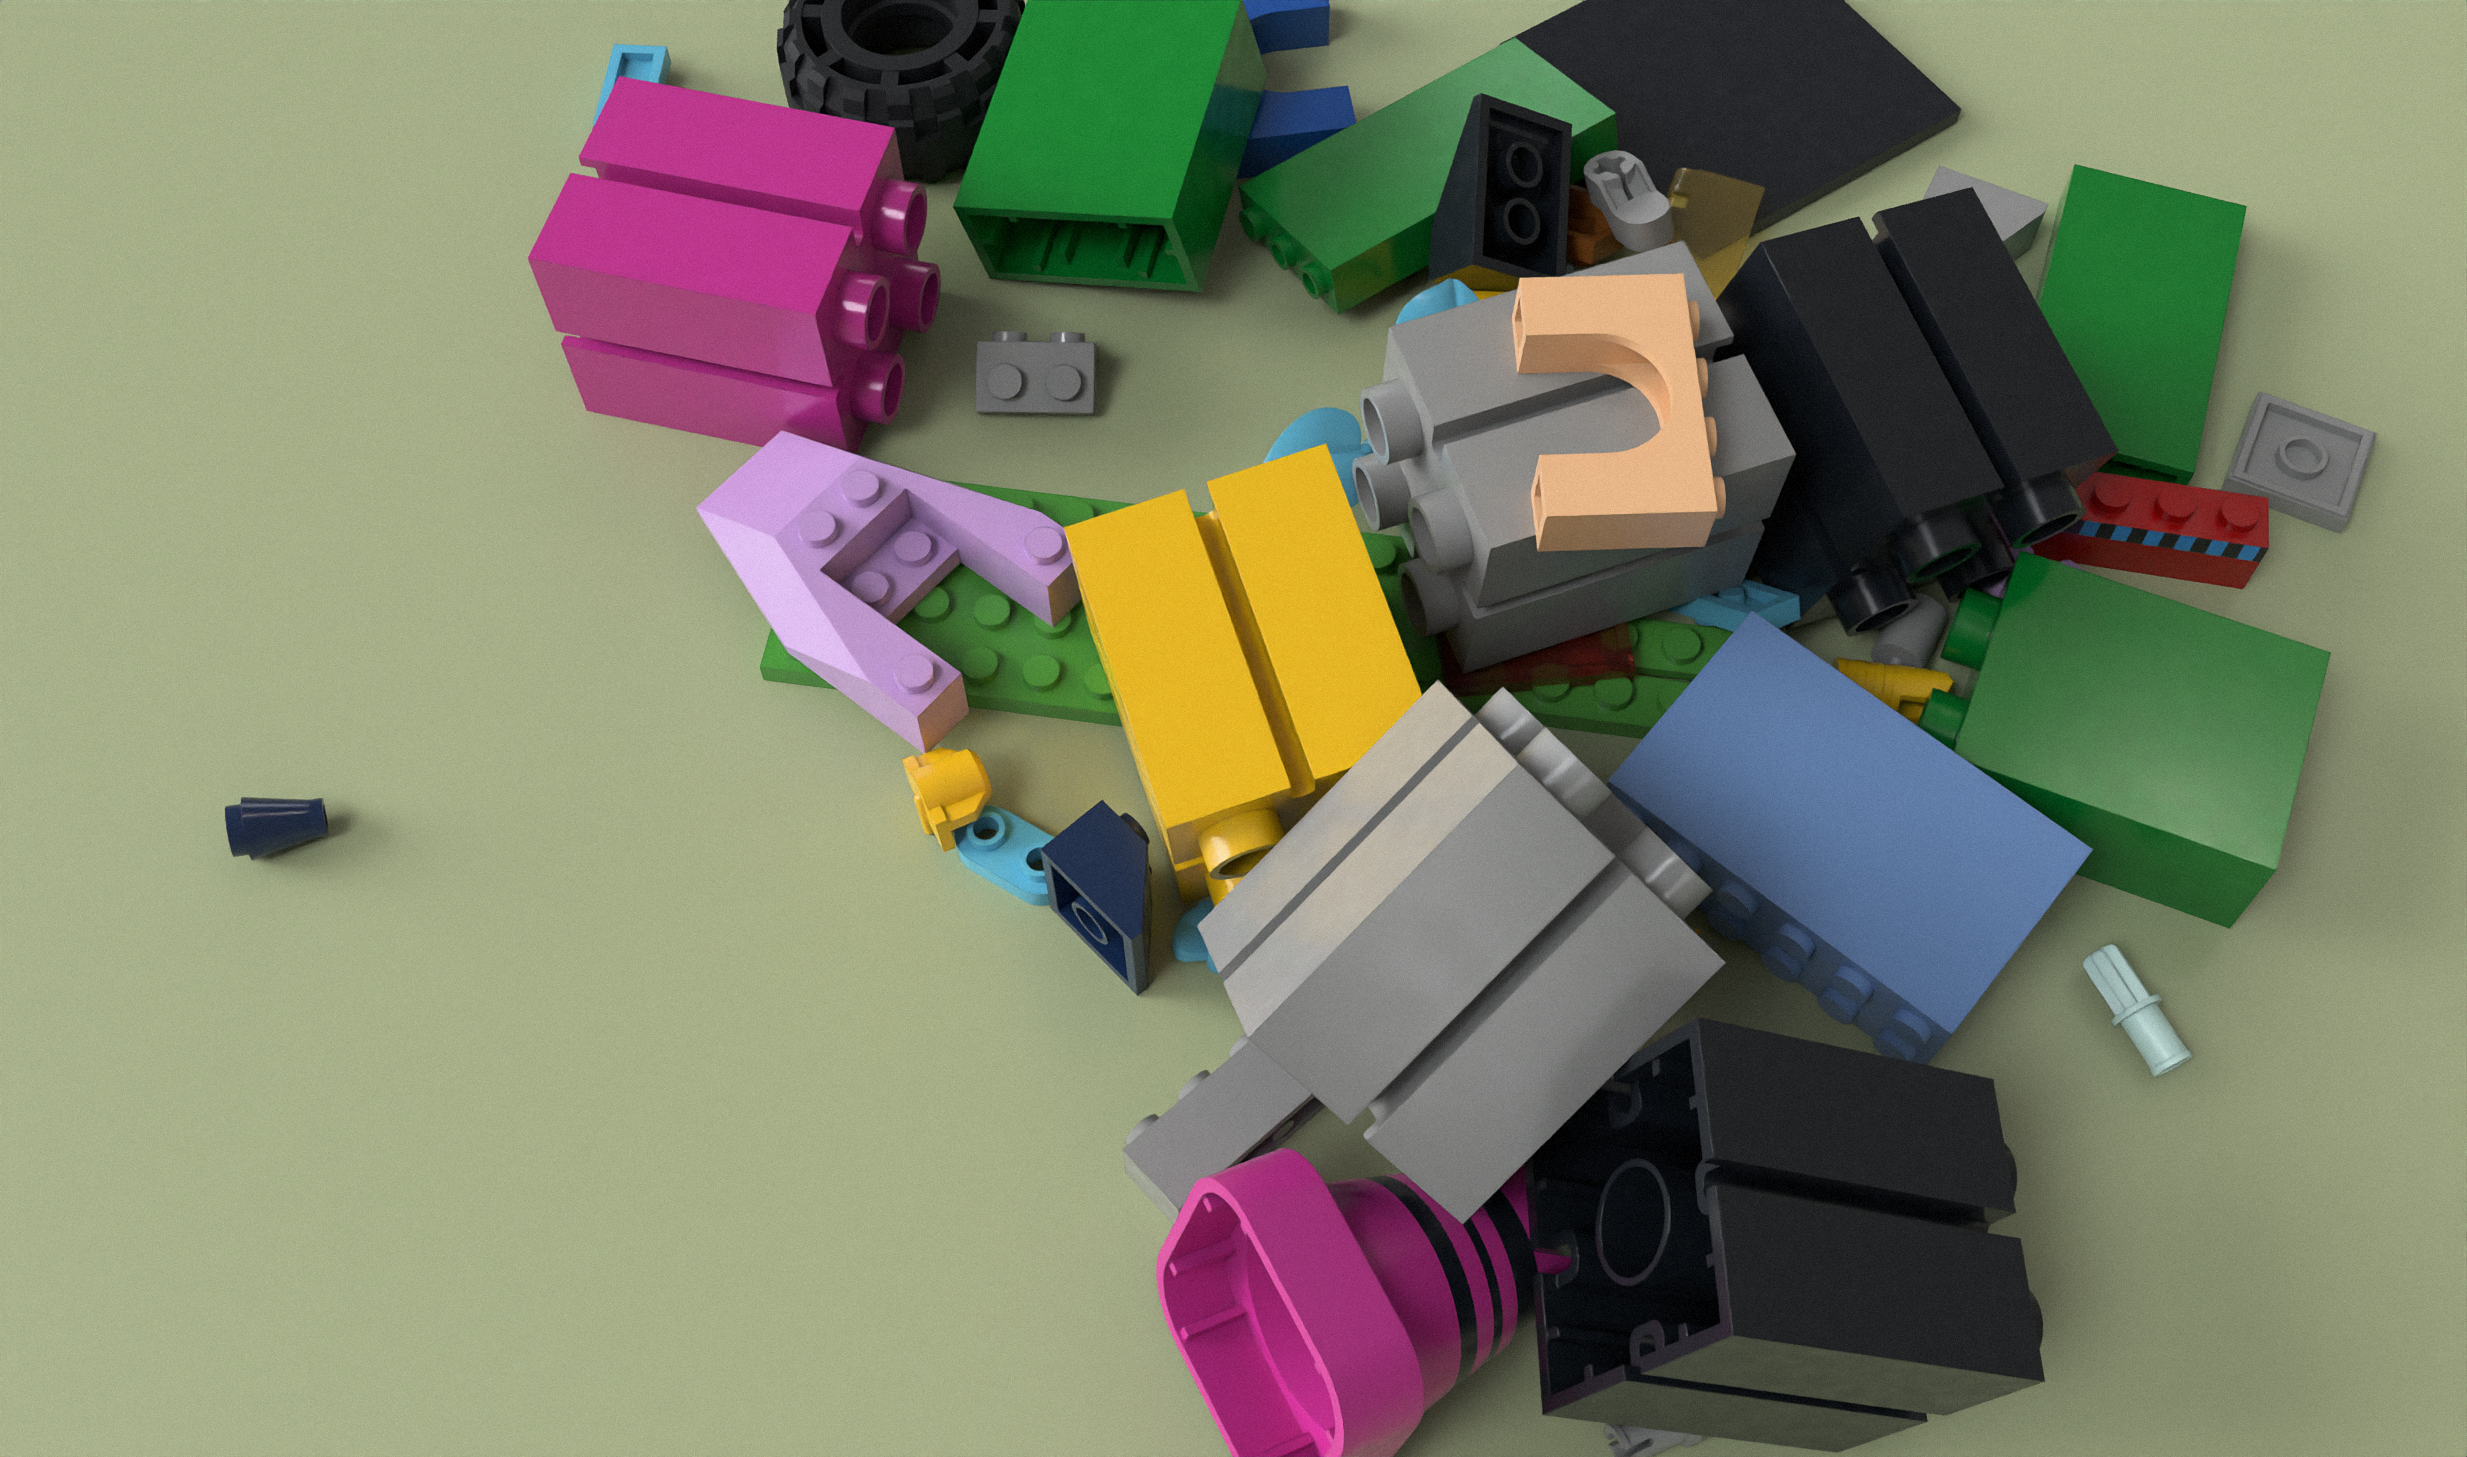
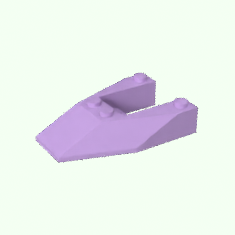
[696,430,1082,753]

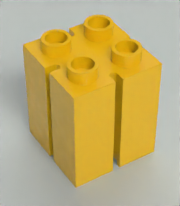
[1064,443,1422,908]

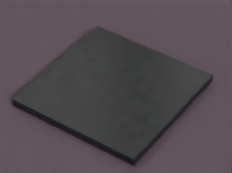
[1500,0,1961,264]

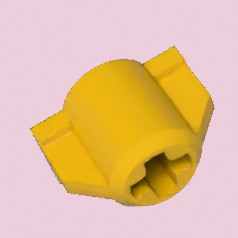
[902,747,993,852]

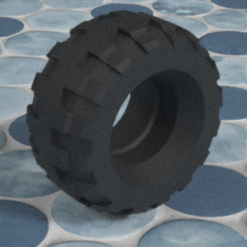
[777,0,1025,183]

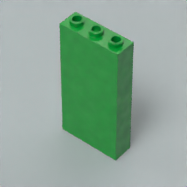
[1238,37,1618,315]
[2035,164,2247,485]

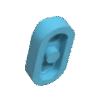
[955,805,1054,906]

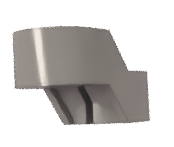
[1584,150,1675,252]

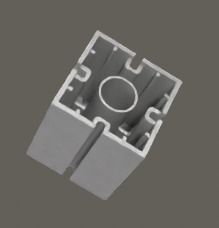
[1352,240,1796,674]
[1197,680,1726,1224]

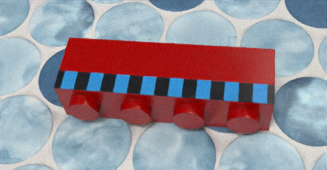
[2008,472,2269,589]

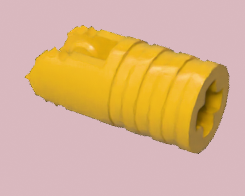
[1832,657,1955,724]

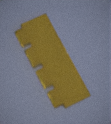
[1665,168,1765,300]

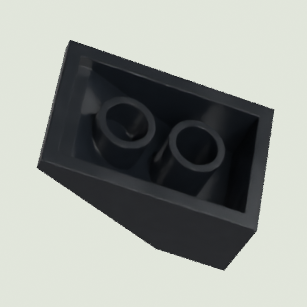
[1429,93,1572,292]

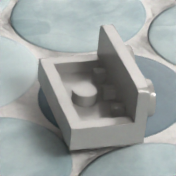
[976,331,1098,416]

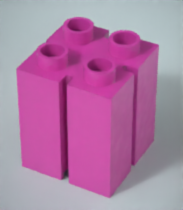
[528,76,941,453]

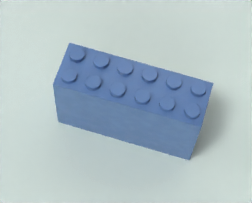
[1606,610,2093,1065]

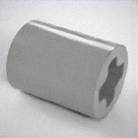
[1871,592,1948,668]

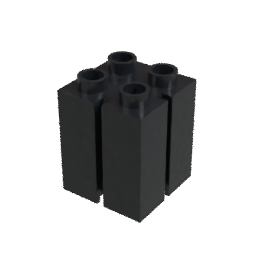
[1713,187,2119,637]
[1524,1017,2045,1453]

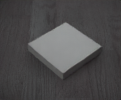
[2221,391,2377,534]

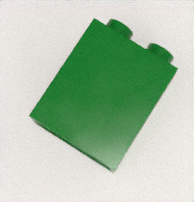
[953,0,1267,292]
[1917,550,2331,929]

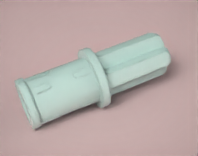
[2083,944,2193,1078]

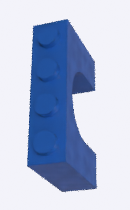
[1236,0,1356,179]

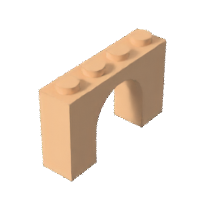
[1512,273,1726,552]

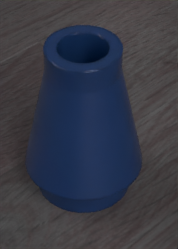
[225,797,329,861]

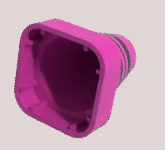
[1156,1148,1571,1457]

